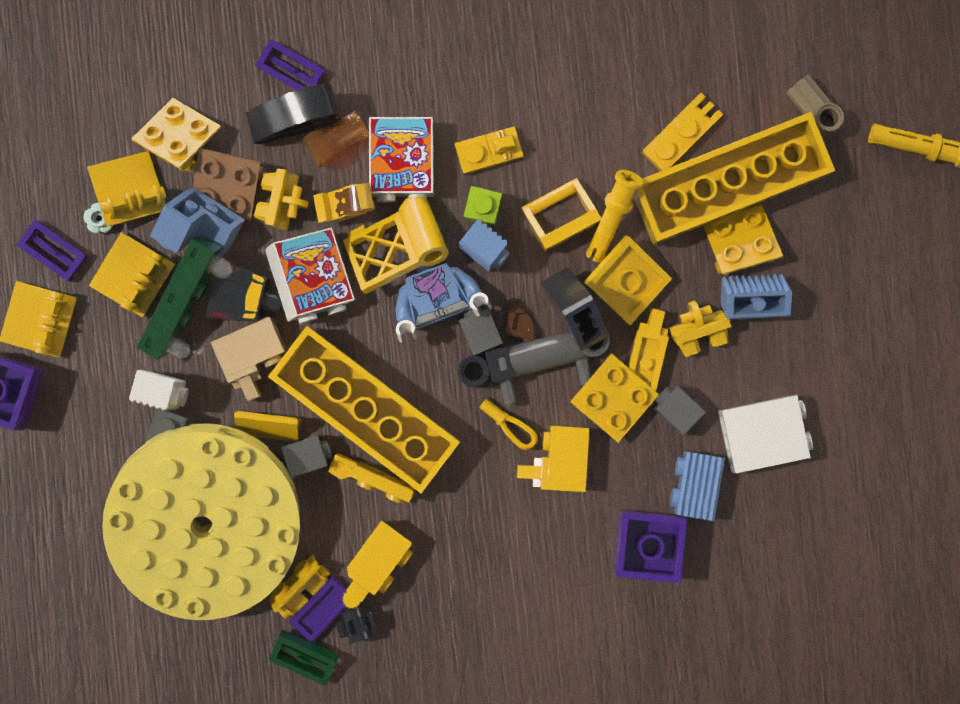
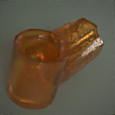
[302,111,369,168]

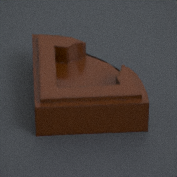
[504,304,536,341]

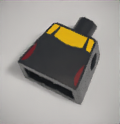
[205,258,283,322]

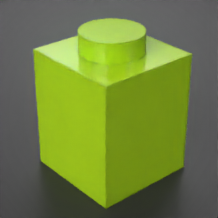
[463,186,502,228]

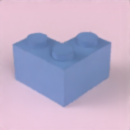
[150,186,245,260]

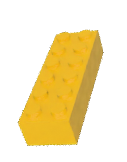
[634,112,835,245]
[268,326,461,493]

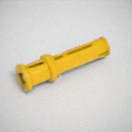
[868,123,960,168]
[585,169,644,263]

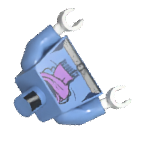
[395,263,492,342]

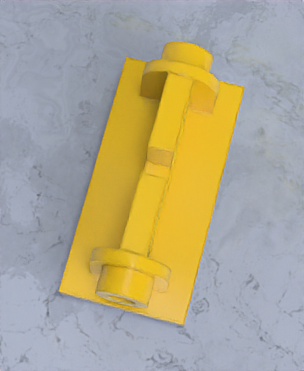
[269,554,331,619]

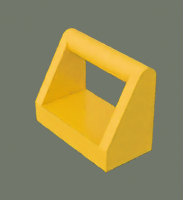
[521,178,601,252]

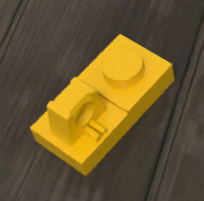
[455,126,523,175]

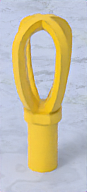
[479,398,538,450]

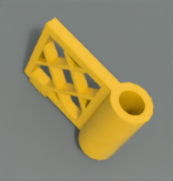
[343,197,449,294]

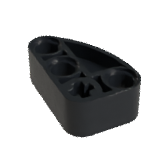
[245,83,341,144]

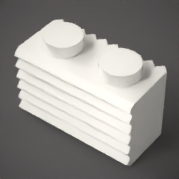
[129,370,189,411]

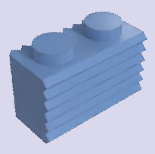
[459,220,510,272]
[721,273,792,319]
[670,451,725,521]

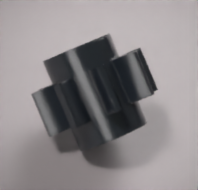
[336,605,377,644]

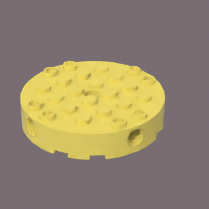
[103,423,300,620]

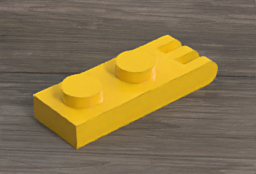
[641,92,723,171]

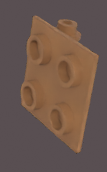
[193,148,263,221]

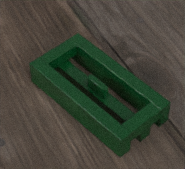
[269,629,340,686]

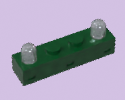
[136,234,233,360]

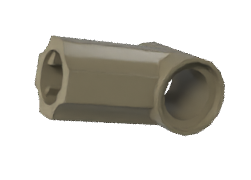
[786,75,844,138]

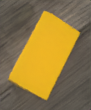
[234,411,301,442]

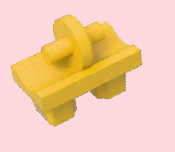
[254,168,309,231]
[668,301,732,357]

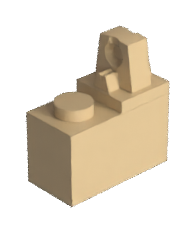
[211,317,287,402]

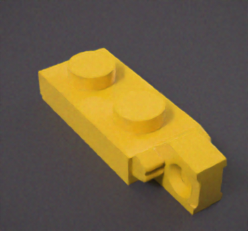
[628,309,669,391]
[328,453,416,504]

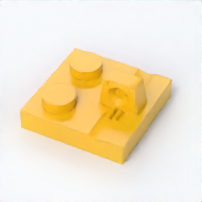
[583,235,672,325]

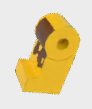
[313,183,375,223]

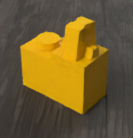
[517,425,589,492]

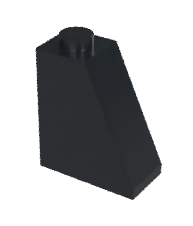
[541,267,609,351]

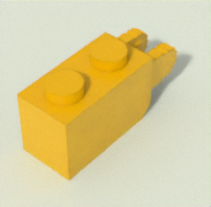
[342,521,413,609]

